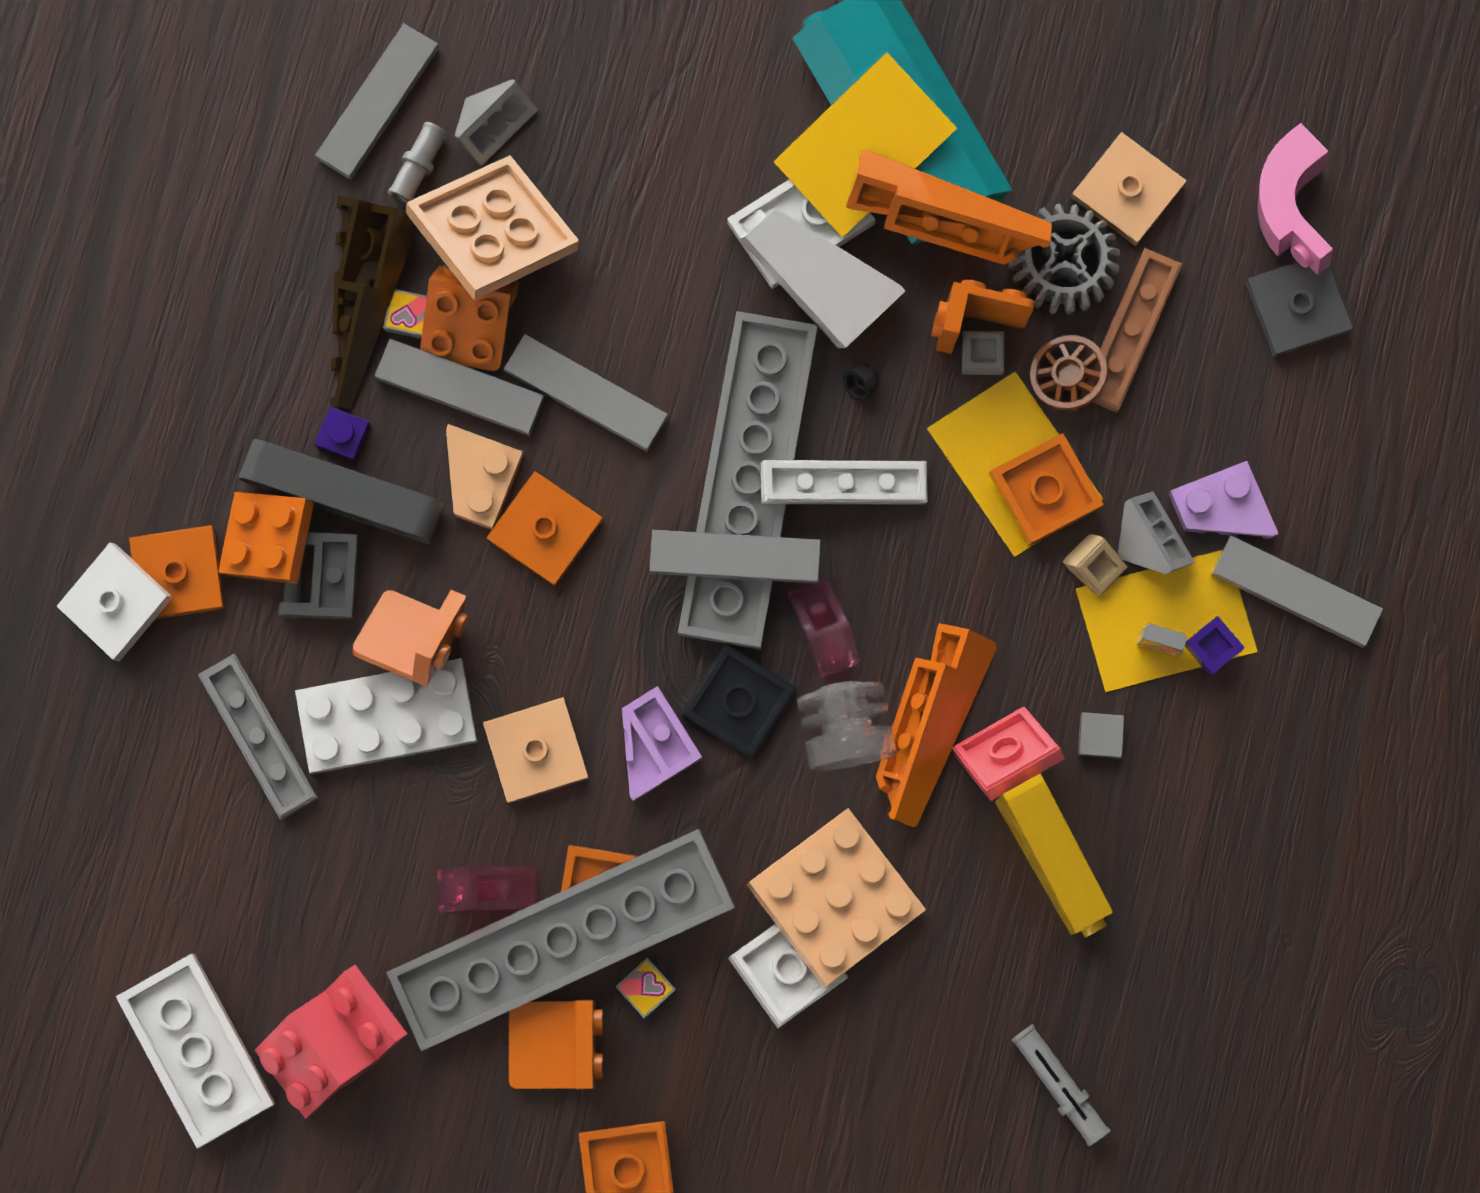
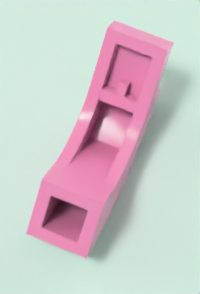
[1258,123,1333,275]

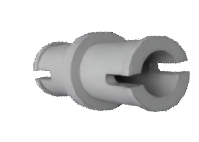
[387,122,447,205]

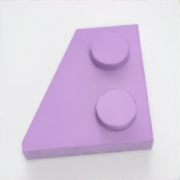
[1168,461,1279,539]

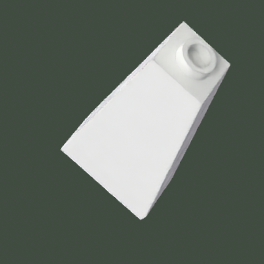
[739,208,905,348]

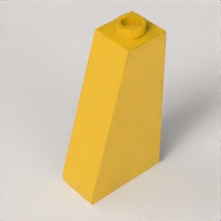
[995,774,1113,938]

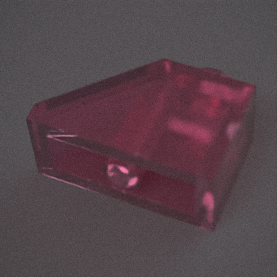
[787,579,860,677]
[437,866,537,913]

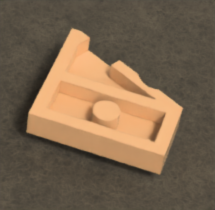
[446,424,524,530]

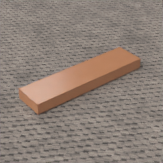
[1079,248,1182,413]

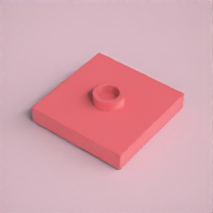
[952,707,1065,801]

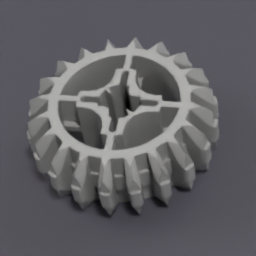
[1008,203,1120,315]

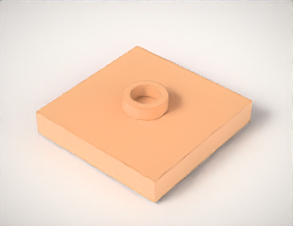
[1071,132,1187,246]
[483,697,589,804]

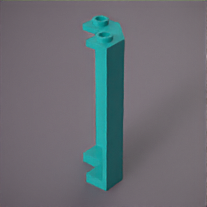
[792,0,1013,244]

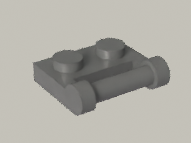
[278,533,359,620]

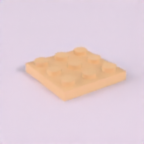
[406,156,579,300]
[747,808,926,988]

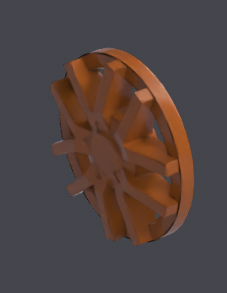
[1030,335,1108,411]

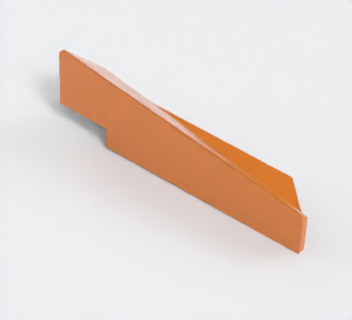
[846,150,1052,264]
[876,623,997,827]

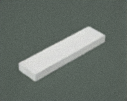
[761,460,928,504]

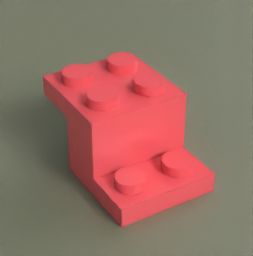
[254,965,407,1119]

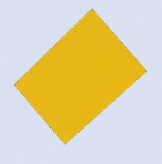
[773,52,957,238]
[927,371,1103,557]
[1076,550,1258,692]

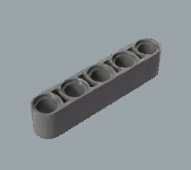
[238,439,444,544]

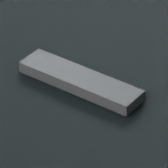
[315,23,439,180]
[504,334,668,452]
[375,339,544,436]
[650,530,820,584]
[1211,536,1383,648]
[198,653,319,820]

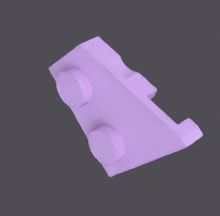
[622,686,703,802]

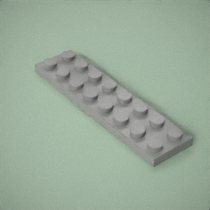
[678,311,818,650]
[386,829,735,1051]

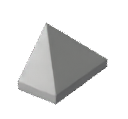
[455,79,538,166]
[1118,491,1195,574]

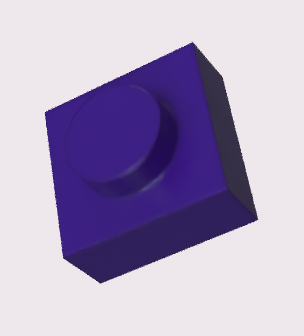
[315,406,371,462]
[1185,616,1245,676]

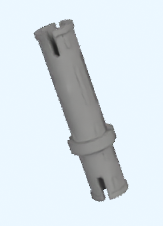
[1011,1024,1111,1146]

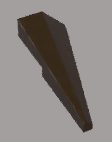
[330,196,418,410]

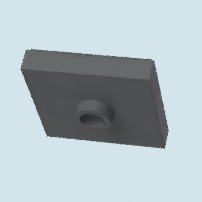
[1245,262,1353,358]

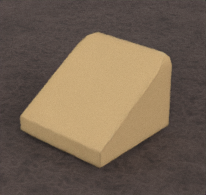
[1063,534,1127,596]

